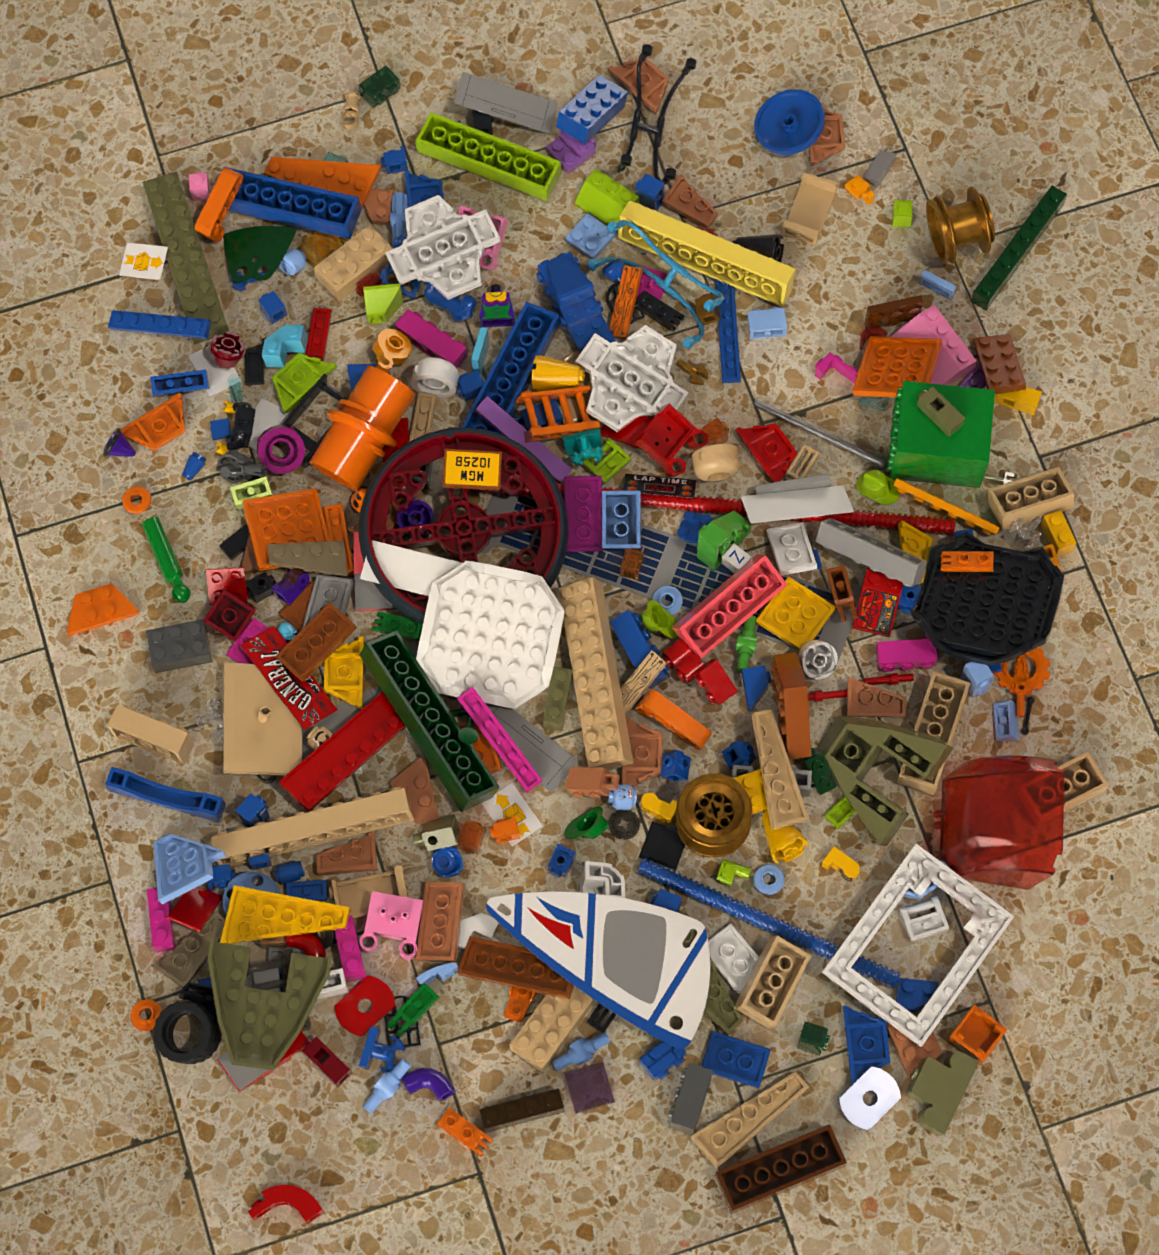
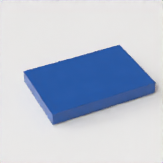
[702,1031,771,1089]

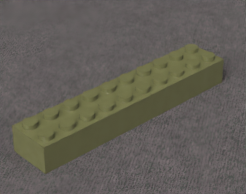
[142,171,229,344]

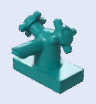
[562,428,603,467]

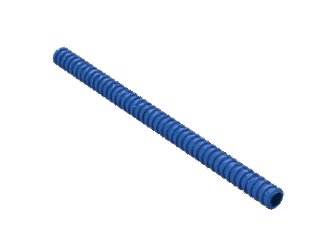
[638,858,900,989]

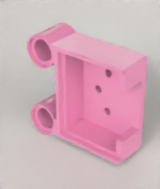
[458,205,509,271]
[360,891,423,960]

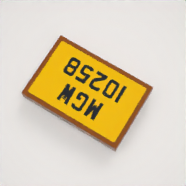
[443,449,502,491]

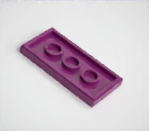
[564,476,603,552]

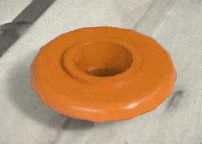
[122,486,152,514]
[130,999,162,1031]

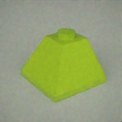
[363,283,403,324]

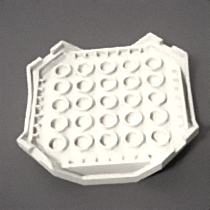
[416,561,565,709]

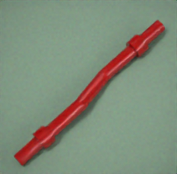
[808,673,914,702]

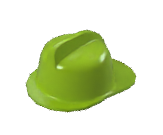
[856,470,900,505]
[639,600,678,638]

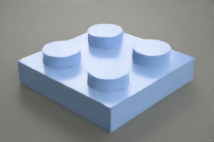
[565,213,616,259]

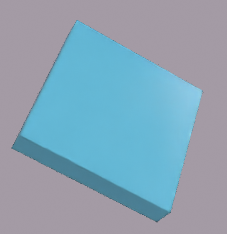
[471,327,489,376]

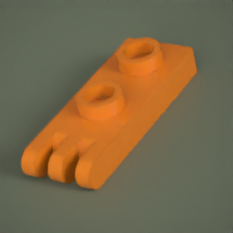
[941,551,994,572]
[437,1108,494,1157]

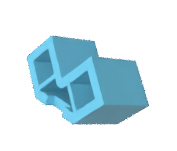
[262,325,308,368]

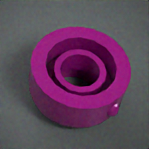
[257,425,305,474]

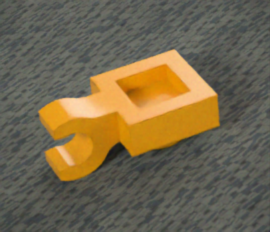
[845,174,875,205]

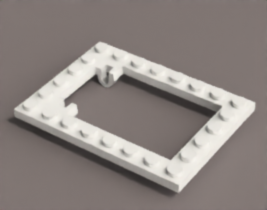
[821,844,1015,1047]

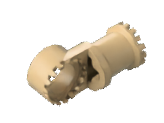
[342,92,361,130]

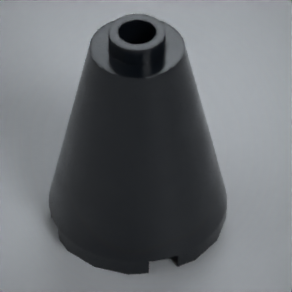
[733,234,784,263]

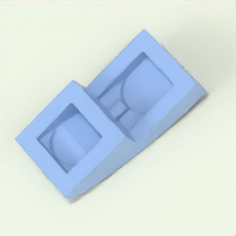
[416,963,458,986]

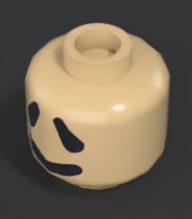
[307,726,333,750]

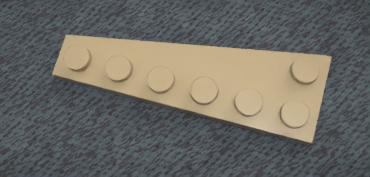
[752,709,809,830]
[690,1072,809,1169]

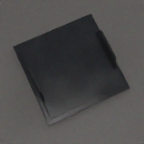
[639,821,685,871]

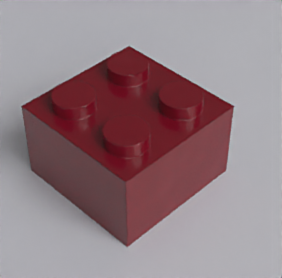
[203,587,258,642]

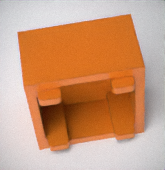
[948,1004,1008,1066]

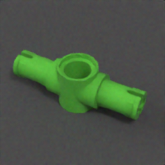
[736,615,757,673]

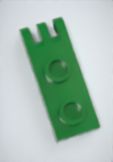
[372,612,423,641]

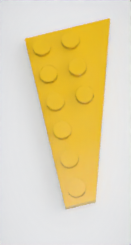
[220,885,351,944]

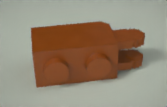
[826,565,858,622]

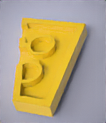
[898,520,933,585]

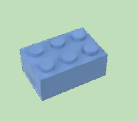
[602,491,641,549]

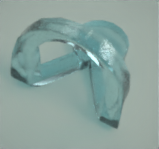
[858,397,889,411]

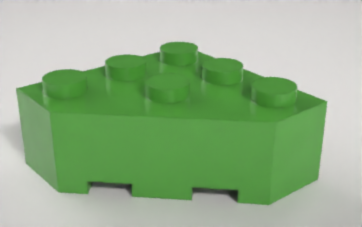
[697,511,752,571]

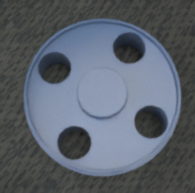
[223,872,281,915]

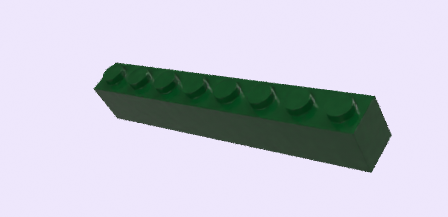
[971,185,1067,311]

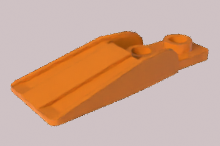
[504,945,537,1023]

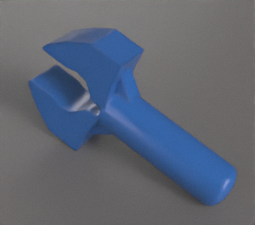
[230,271,265,291]

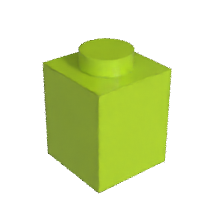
[892,200,912,227]

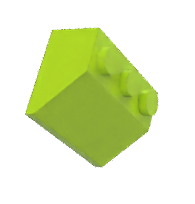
[574,168,639,233]

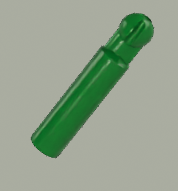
[142,517,191,603]

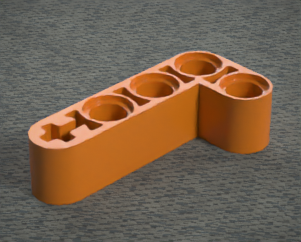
[195,167,243,243]
[635,690,712,750]

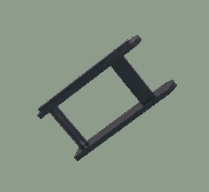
[273,374,348,468]

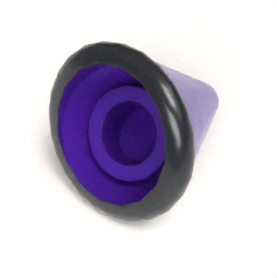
[103,428,136,457]

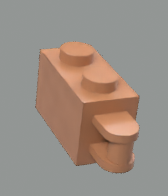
[565,767,620,799]

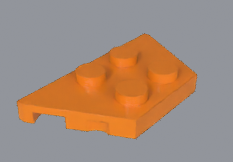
[121,392,186,451]
[67,583,139,636]

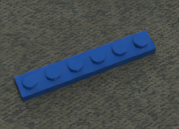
[108,310,211,339]

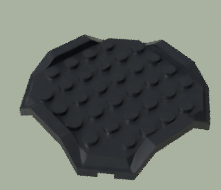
[911,532,1064,666]

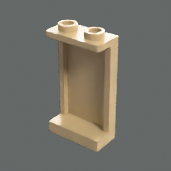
[329,866,408,920]

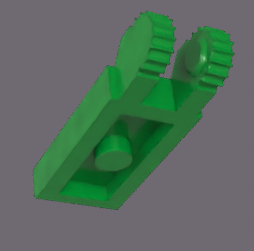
[387,983,440,1038]

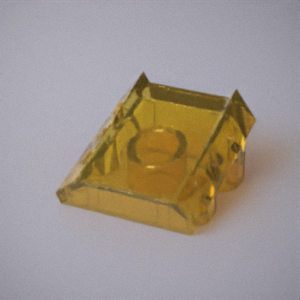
[296,231,345,268]

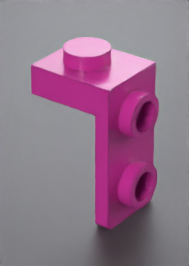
[815,352,858,383]

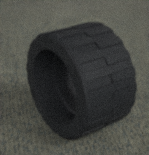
[153,1001,222,1064]

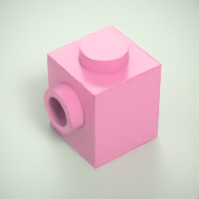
[189,172,211,201]

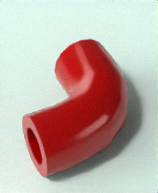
[286,933,326,958]

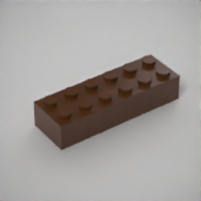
[715,1124,847,1214]

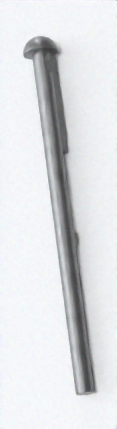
[753,399,888,470]

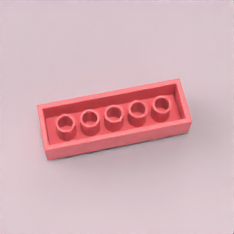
[672,554,787,658]

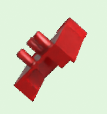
[634,403,708,477]

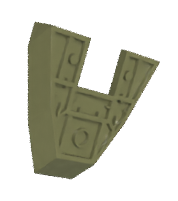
[207,938,332,1070]

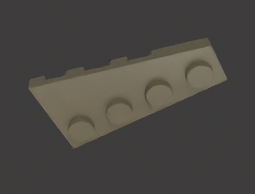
[267,541,348,578]

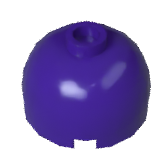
[397,500,434,538]

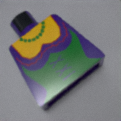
[479,284,515,328]

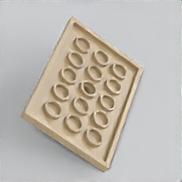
[223,663,302,776]

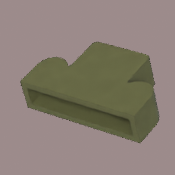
[905,1052,979,1136]

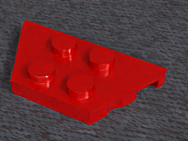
[736,424,797,483]

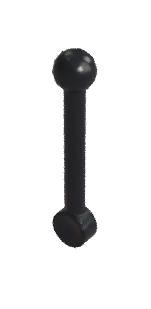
[1021,696,1035,735]

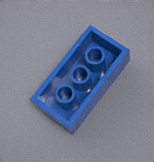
[556,75,628,144]

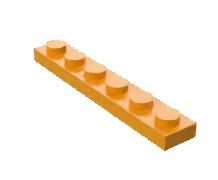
[894,478,1001,536]

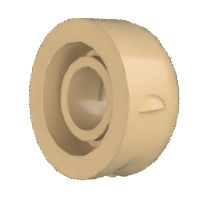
[692,444,741,482]

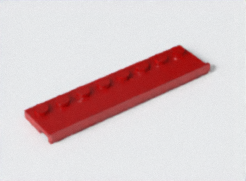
[280,691,406,812]

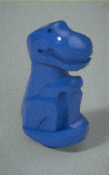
[424,282,477,322]

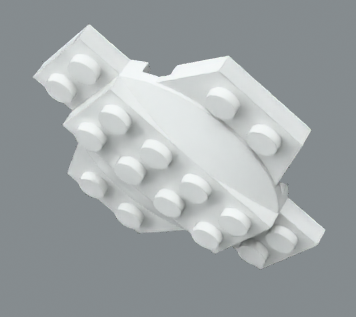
[385,195,501,300]
[575,325,688,432]

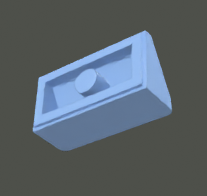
[993,700,1019,741]

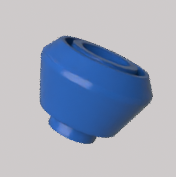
[602,258,625,282]

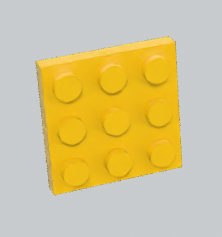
[756,576,836,651]

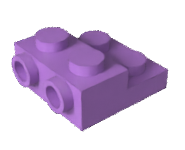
[546,131,596,174]

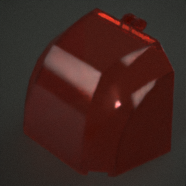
[933,756,1064,890]

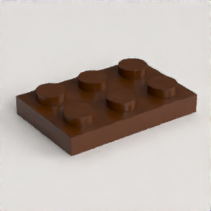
[864,295,923,330]

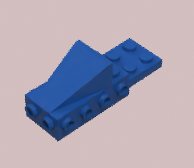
[536,251,615,354]

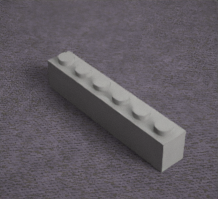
[816,518,927,587]

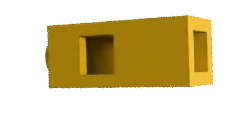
[994,387,1042,416]

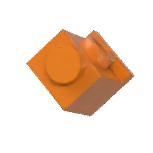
[489,815,520,844]

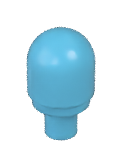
[278,622,298,642]

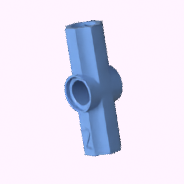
[390,192,408,243]

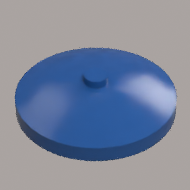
[754,89,825,155]

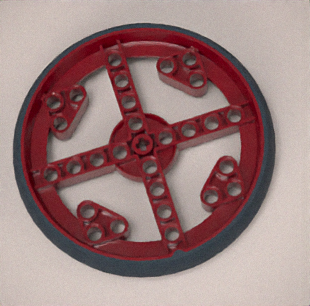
[359,428,569,624]

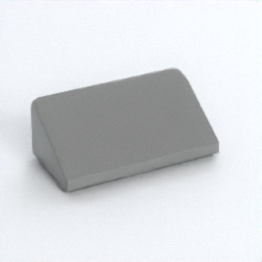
[863,151,897,187]

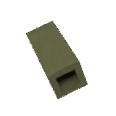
[917,386,965,437]

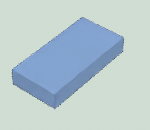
[919,270,957,300]

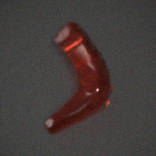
[860,327,888,350]

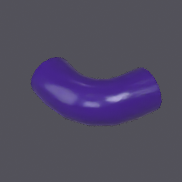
[401,1068,456,1102]

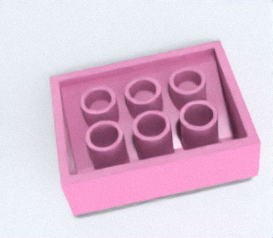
[890,305,977,385]

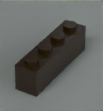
[479,1088,565,1133]

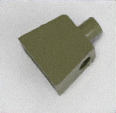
[413,814,460,851]

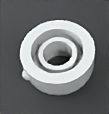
[410,357,459,398]

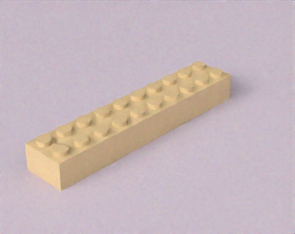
[558,577,633,771]
[211,787,414,868]

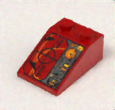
[852,568,903,638]

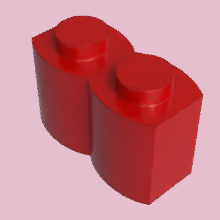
[663,638,704,684]

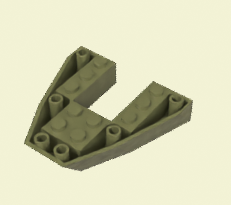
[817,715,954,846]

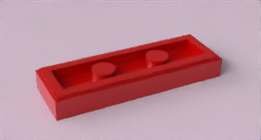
[305,307,332,361]

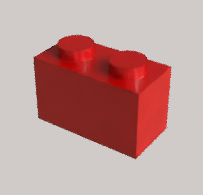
[694,659,738,705]

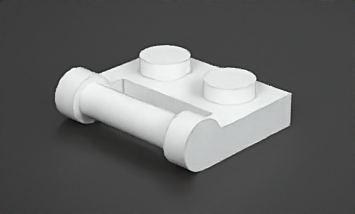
[899,896,949,942]

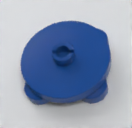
[677,511,713,543]

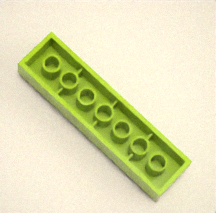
[416,112,562,201]

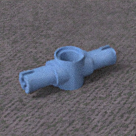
[552,1032,611,1071]

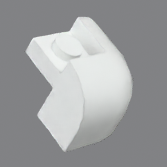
[580,861,625,898]

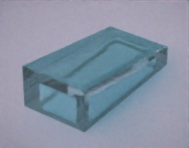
[323,152,349,163]
[228,377,243,402]

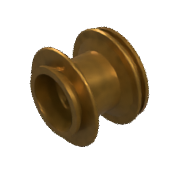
[926,186,995,264]
[676,773,752,858]

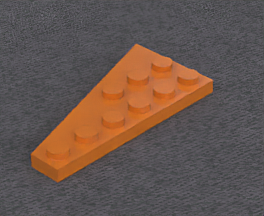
[264,157,382,208]

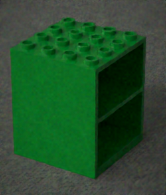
[887,381,995,488]

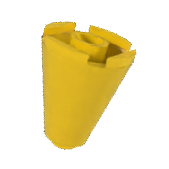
[532,355,585,392]
[761,809,809,863]

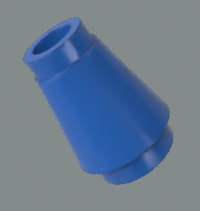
[182,452,206,481]

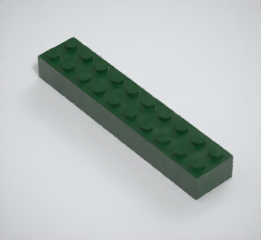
[359,630,500,812]

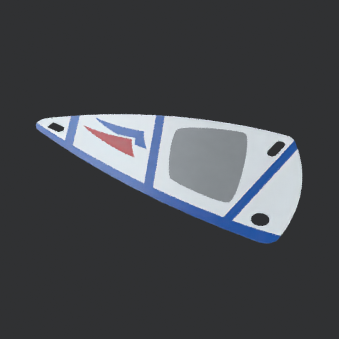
[486,892,710,1049]

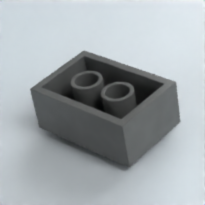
[146,619,212,673]
[667,1063,713,1136]

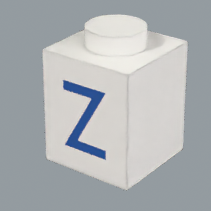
[722,543,752,574]

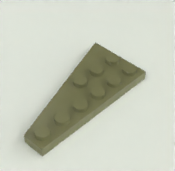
[679,907,743,1035]

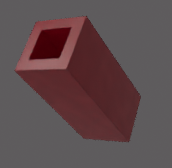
[302,1036,352,1087]

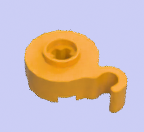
[372,329,412,373]

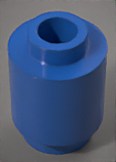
[274,860,305,885]

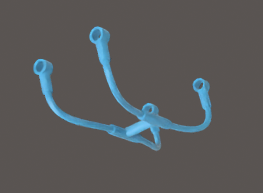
[587,220,724,349]

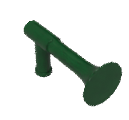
[450,708,479,744]

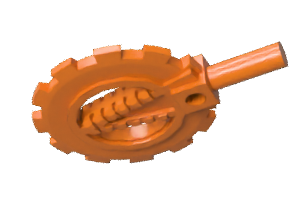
[993,647,1051,718]

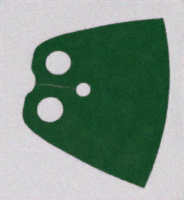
[223,226,297,282]

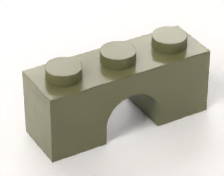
[543,667,573,731]

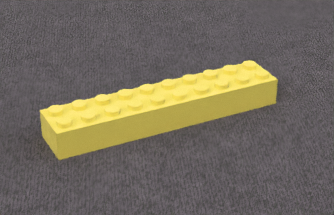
[618,201,796,307]

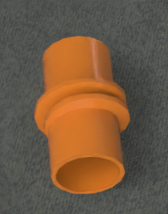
[309,365,415,491]

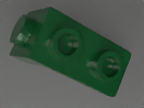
[800,748,837,795]

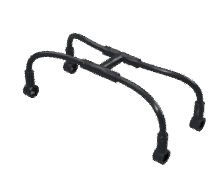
[617,44,697,185]

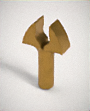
[677,359,708,385]

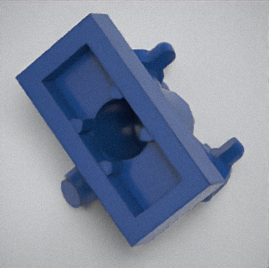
[358,1026,406,1072]

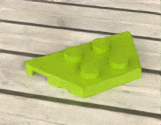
[272,353,337,414]

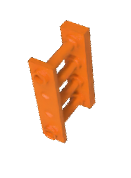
[515,384,601,442]

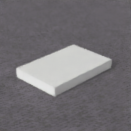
[766,522,817,576]
[708,923,759,995]

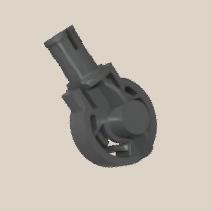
[216,450,267,483]

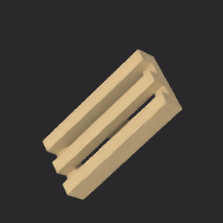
[785,444,820,479]

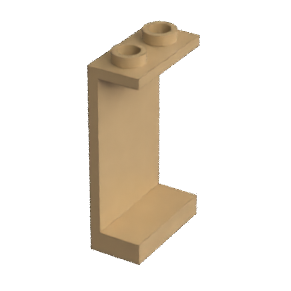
[782,172,838,246]

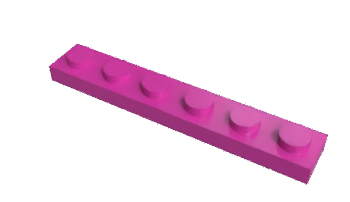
[457,687,543,792]

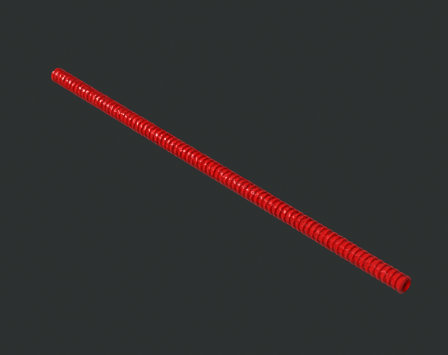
[468,481,955,535]

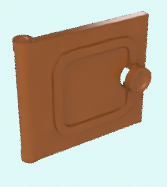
[278,581,349,632]

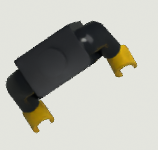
[215,400,256,455]

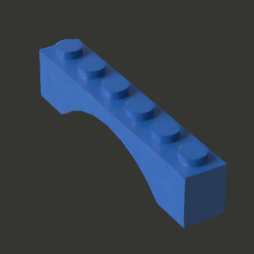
[105,767,226,823]

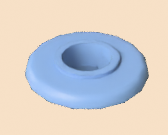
[652,586,683,615]
[753,864,785,895]

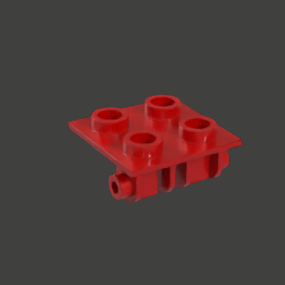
[206,567,248,606]

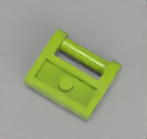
[582,438,631,485]

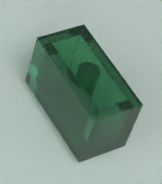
[358,65,401,108]
[796,1021,830,1056]

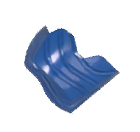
[432,846,463,878]

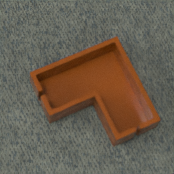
[771,652,811,759]

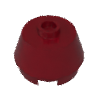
[209,331,246,368]

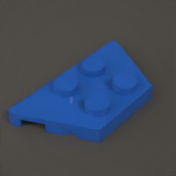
[404,170,444,207]
[843,1006,891,1085]

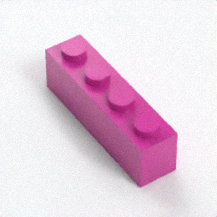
[395,309,467,369]

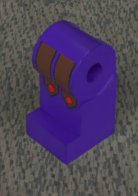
[271,568,310,605]

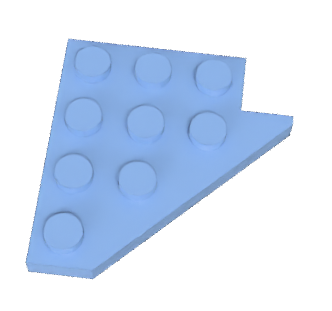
[153,834,226,904]

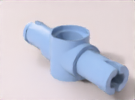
[363,1058,411,1114]

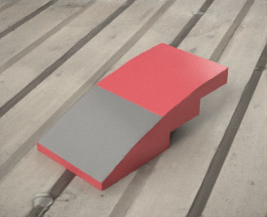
[354,532,394,611]

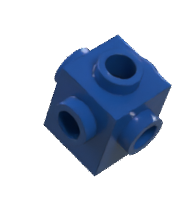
[722,740,757,769]
[660,750,691,782]

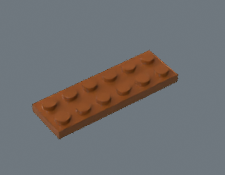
[457,936,574,999]

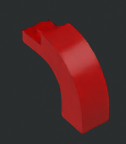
[248,1185,325,1224]

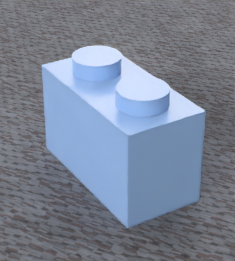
[747,307,787,339]
[960,662,994,697]

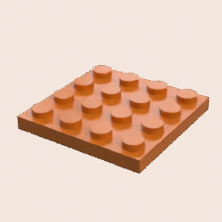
[852,336,942,398]
[242,488,330,571]

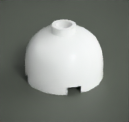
[798,640,838,680]

